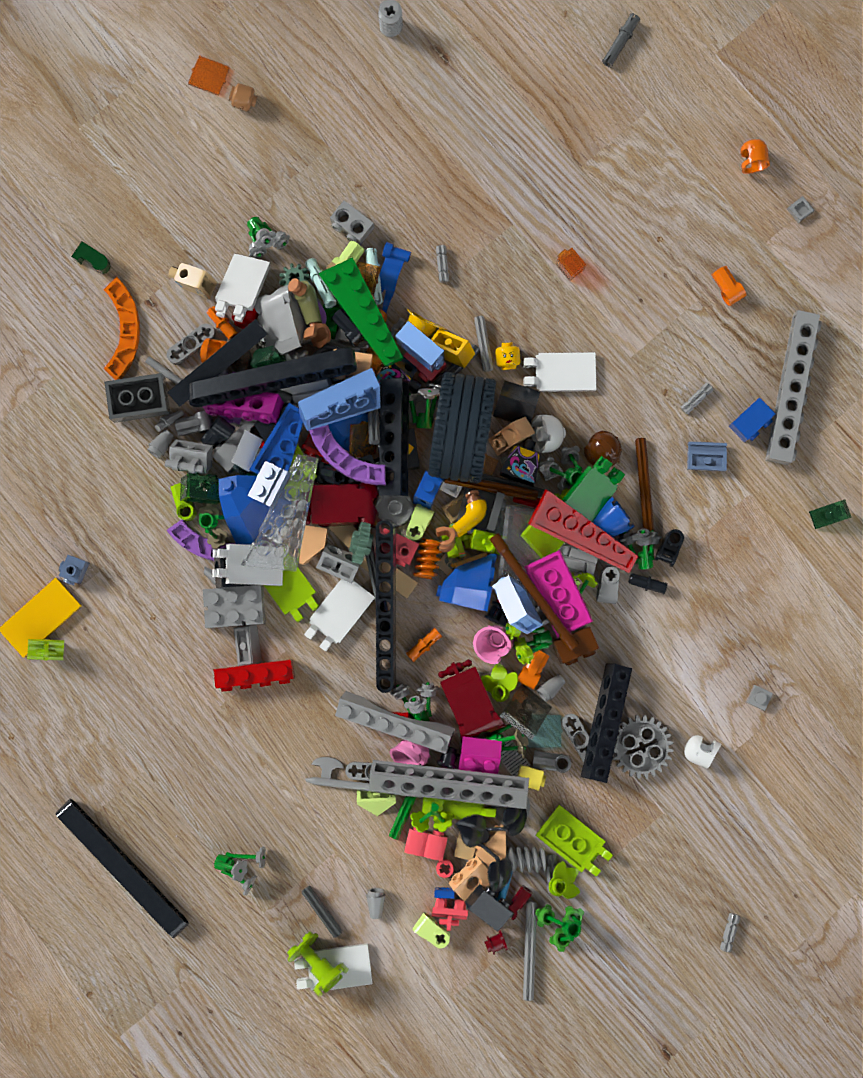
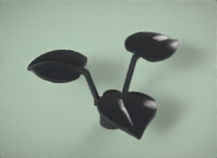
[455,807,527,893]

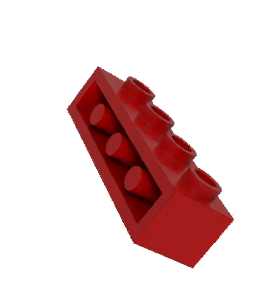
[213,659,295,692]

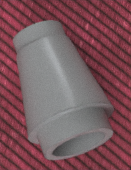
[147,430,174,459]
[536,674,566,702]
[366,888,385,919]

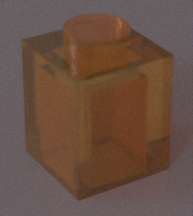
[556,248,586,281]

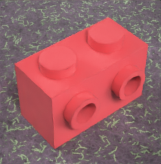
[375,528,419,567]

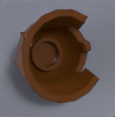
[584,430,622,466]

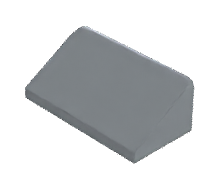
[234,625,262,666]

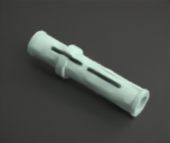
[365,248,383,305]
[305,258,336,308]

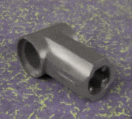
[175,411,214,437]
[532,751,571,773]

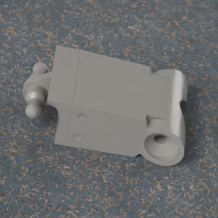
[254,285,312,363]

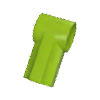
[170,482,197,521]

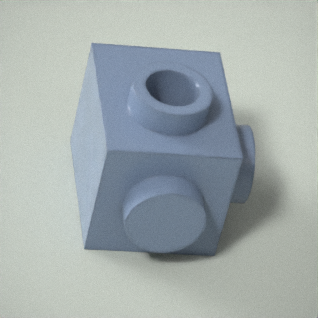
[59,555,90,586]

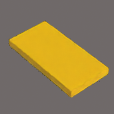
[0,577,82,658]

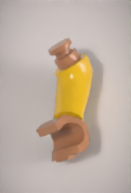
[436,490,487,552]

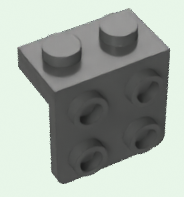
[457,488,507,533]

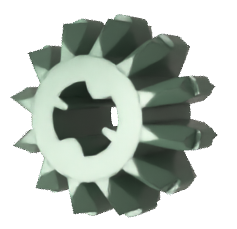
[279,263,311,286]

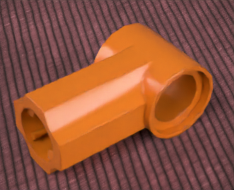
[712,266,746,306]
[518,650,550,690]

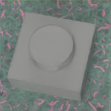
[746,685,773,711]

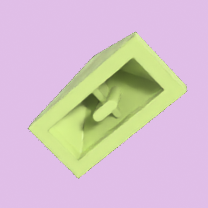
[357,790,396,816]

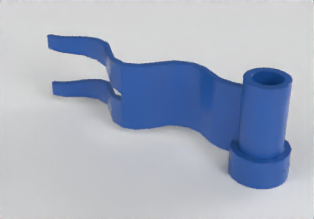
[379,242,411,314]

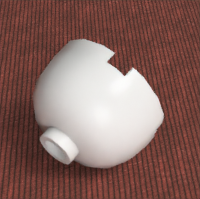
[531,415,566,453]

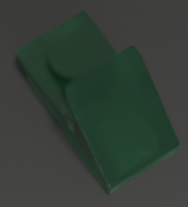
[809,499,851,529]

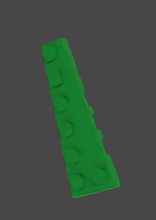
[318,257,403,368]

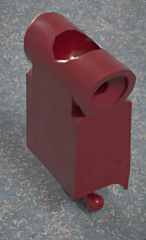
[300,483,379,528]
[438,659,506,744]

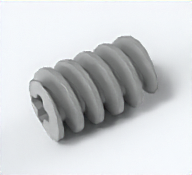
[378,0,403,37]
[505,847,546,873]

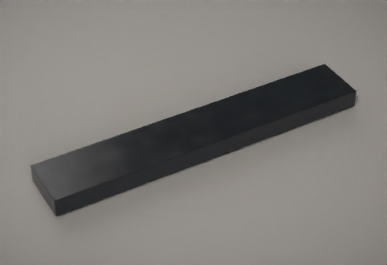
[167,319,268,407]

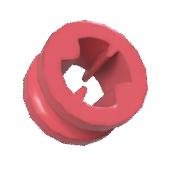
[436,859,454,878]

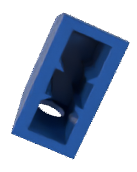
[413,470,444,510]

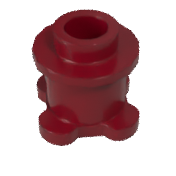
[484,930,508,955]

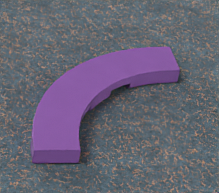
[309,425,386,485]
[166,519,272,561]

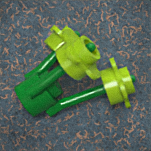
[506,623,552,665]

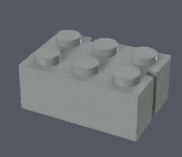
[203,585,266,629]

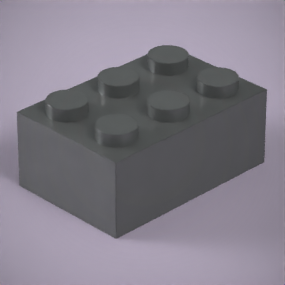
[104,373,171,423]

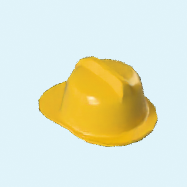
[407,309,448,337]

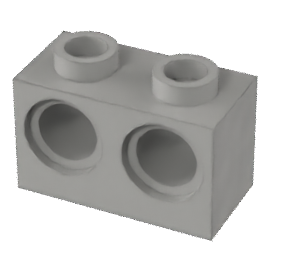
[330,201,374,246]
[316,543,360,583]

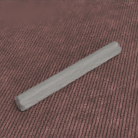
[523,901,537,1001]

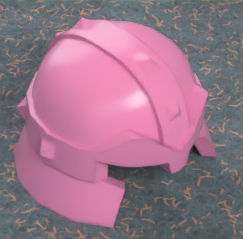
[473,625,514,664]
[390,740,431,766]

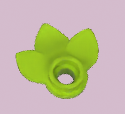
[481,663,518,702]
[549,861,580,899]

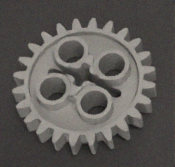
[612,715,674,779]

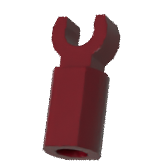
[509,885,533,920]

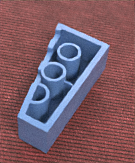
[298,368,380,431]

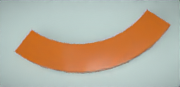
[103,277,140,380]

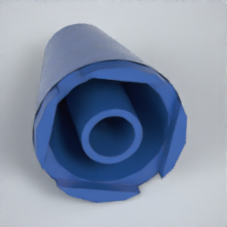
[592,496,635,537]

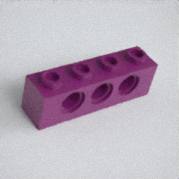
[203,392,284,424]

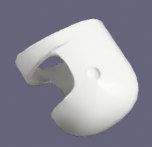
[684,735,721,769]

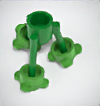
[535,904,584,952]

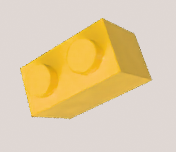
[431,328,475,368]

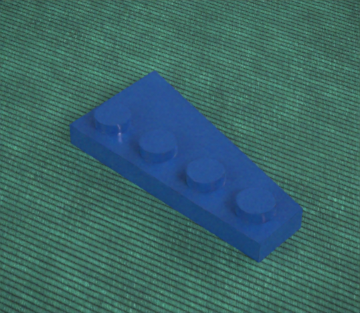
[249,403,303,490]

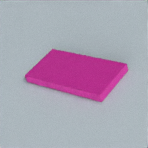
[524,550,593,638]

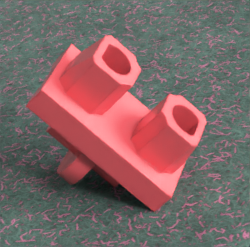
[432,898,468,931]

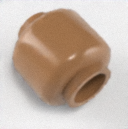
[229,83,258,111]

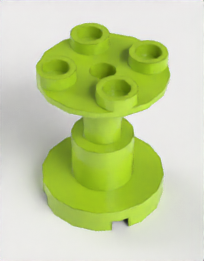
[287,931,348,997]

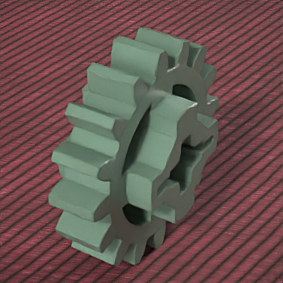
[349,522,373,564]

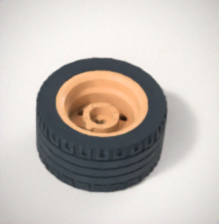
[428,372,496,484]

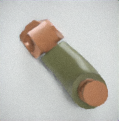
[288,278,331,348]

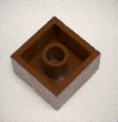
[552,627,599,666]

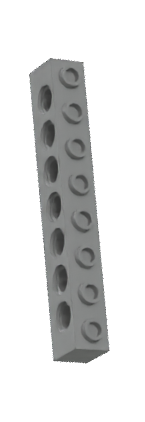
[765,310,821,465]
[370,760,529,809]

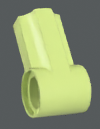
[332,241,365,265]

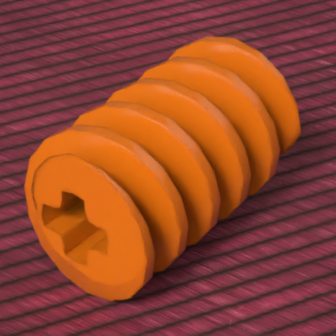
[413,538,442,580]

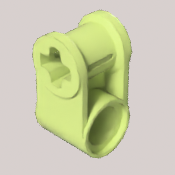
[406,504,435,542]
[412,912,450,948]

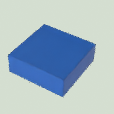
[434,887,454,899]

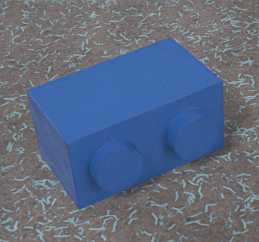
[729,398,775,442]

